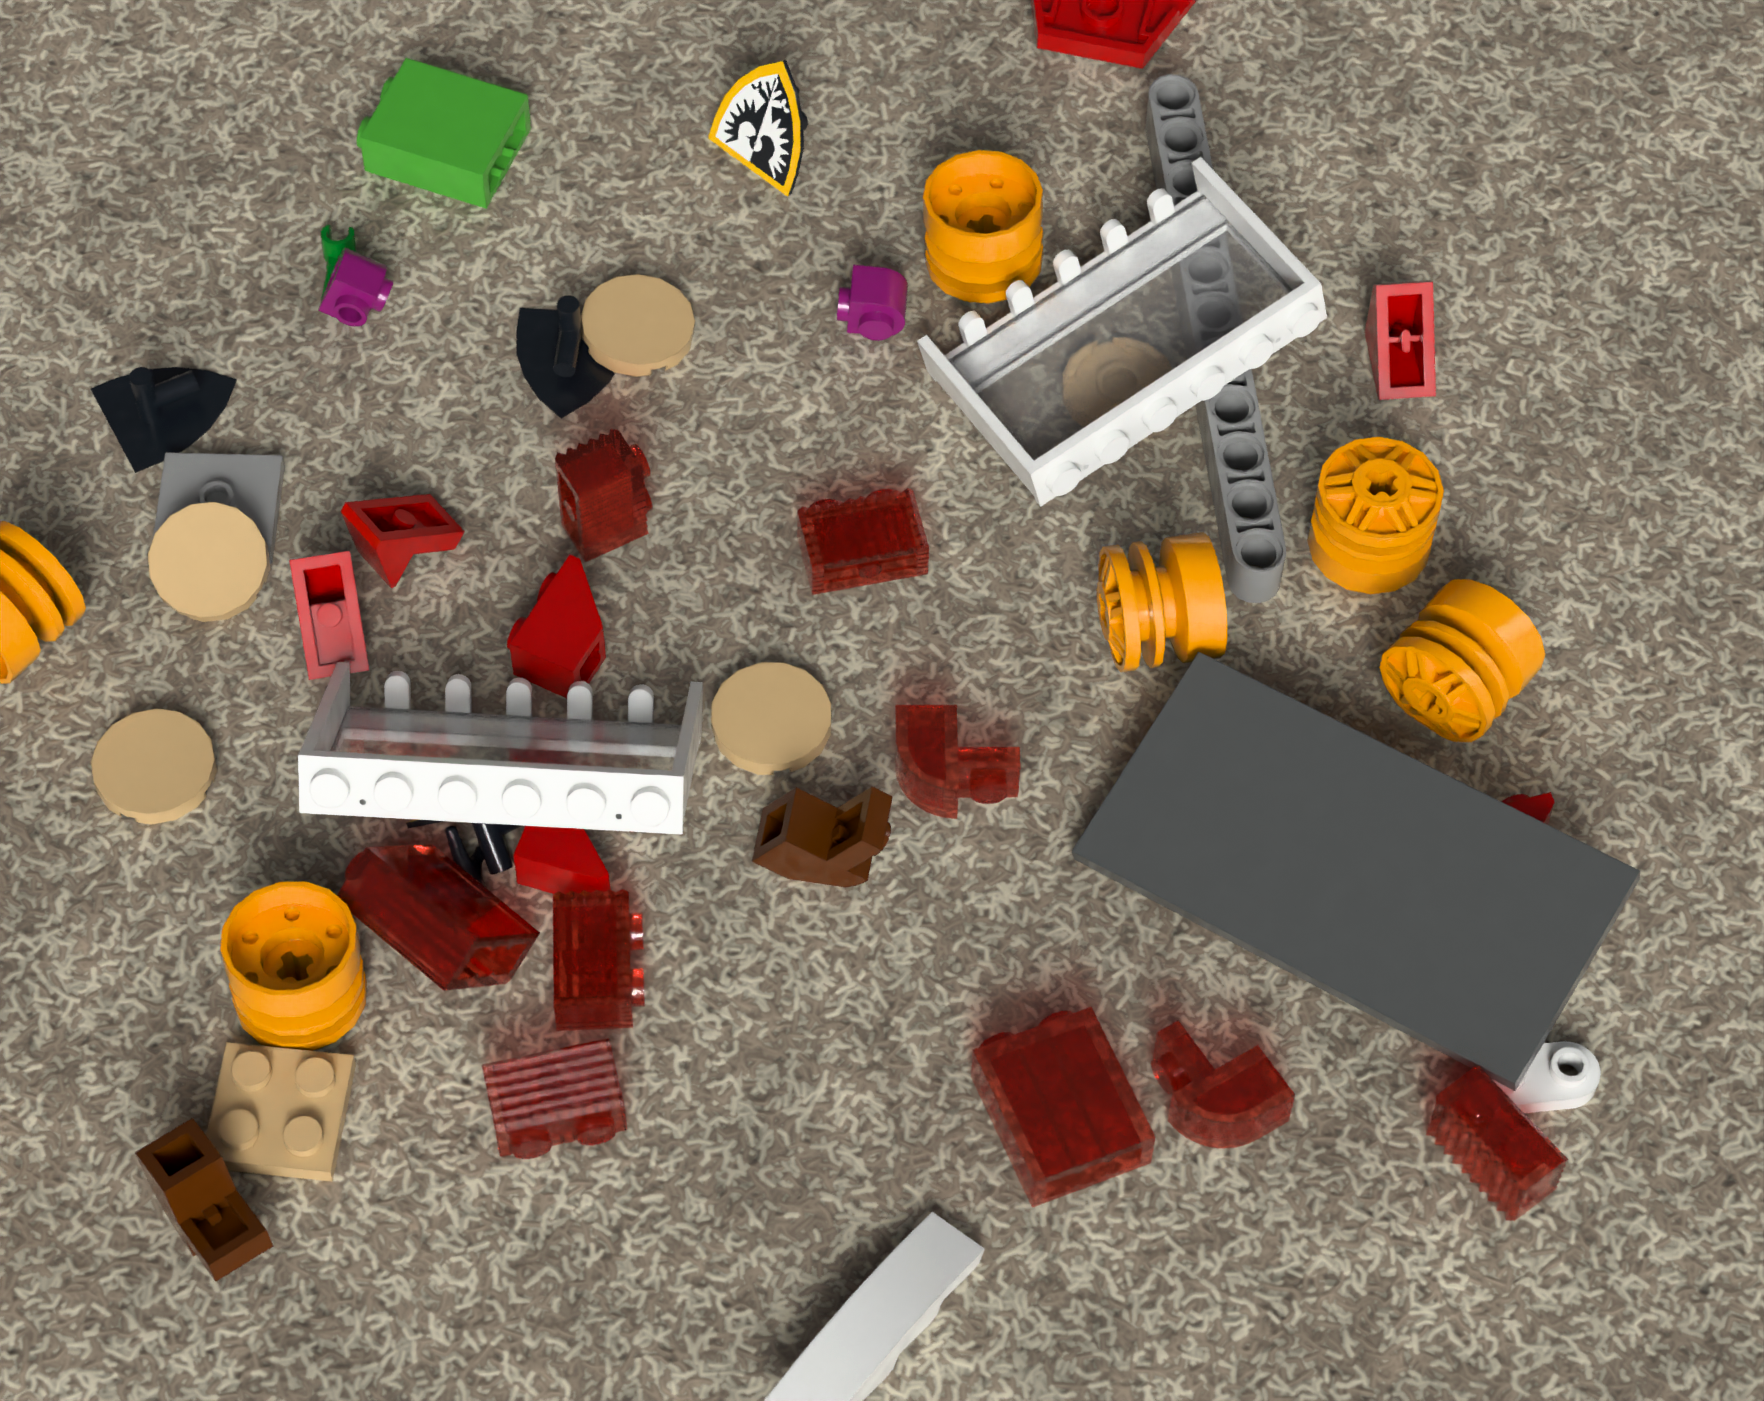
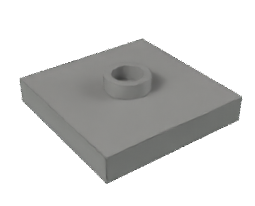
[152,453,285,563]

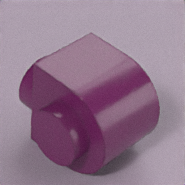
[318,247,393,326]
[836,265,908,341]

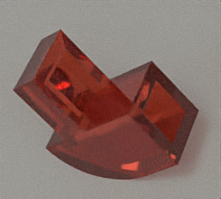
[894,705,1021,819]
[1151,1020,1295,1148]

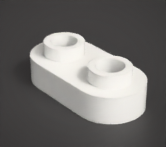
[1470,1041,1601,1115]

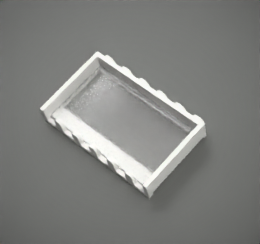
[917,157,1327,507]
[298,662,703,834]

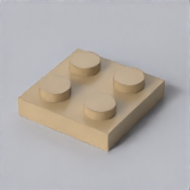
[206,1042,356,1182]

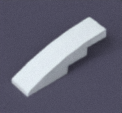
[764,1212,985,1401]

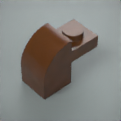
[752,786,893,887]
[135,1118,274,1282]

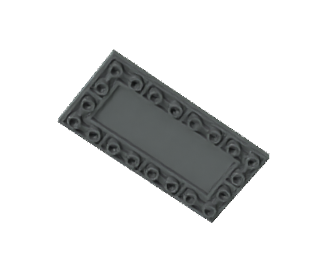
[1072,652,1640,1091]

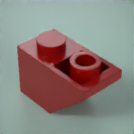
[507,555,606,699]

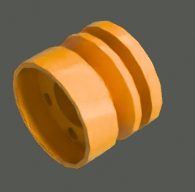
[923,150,1043,304]
[1307,437,1444,594]
[0,521,86,684]
[1096,532,1227,672]
[1379,579,1545,743]
[220,881,367,1051]

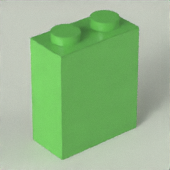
[357,58,531,209]

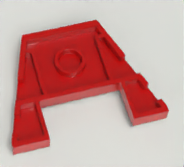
[1031,0,1197,69]

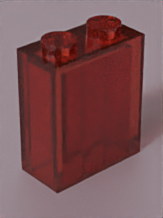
[337,844,540,991]
[971,1006,1156,1208]

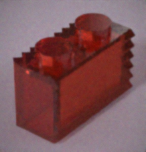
[555,429,653,562]
[797,488,929,595]
[553,889,645,1031]
[482,1038,627,1159]
[1426,1066,1568,1221]

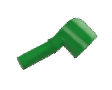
[321,225,356,300]

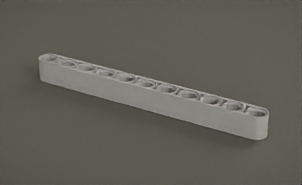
[1145,74,1286,603]

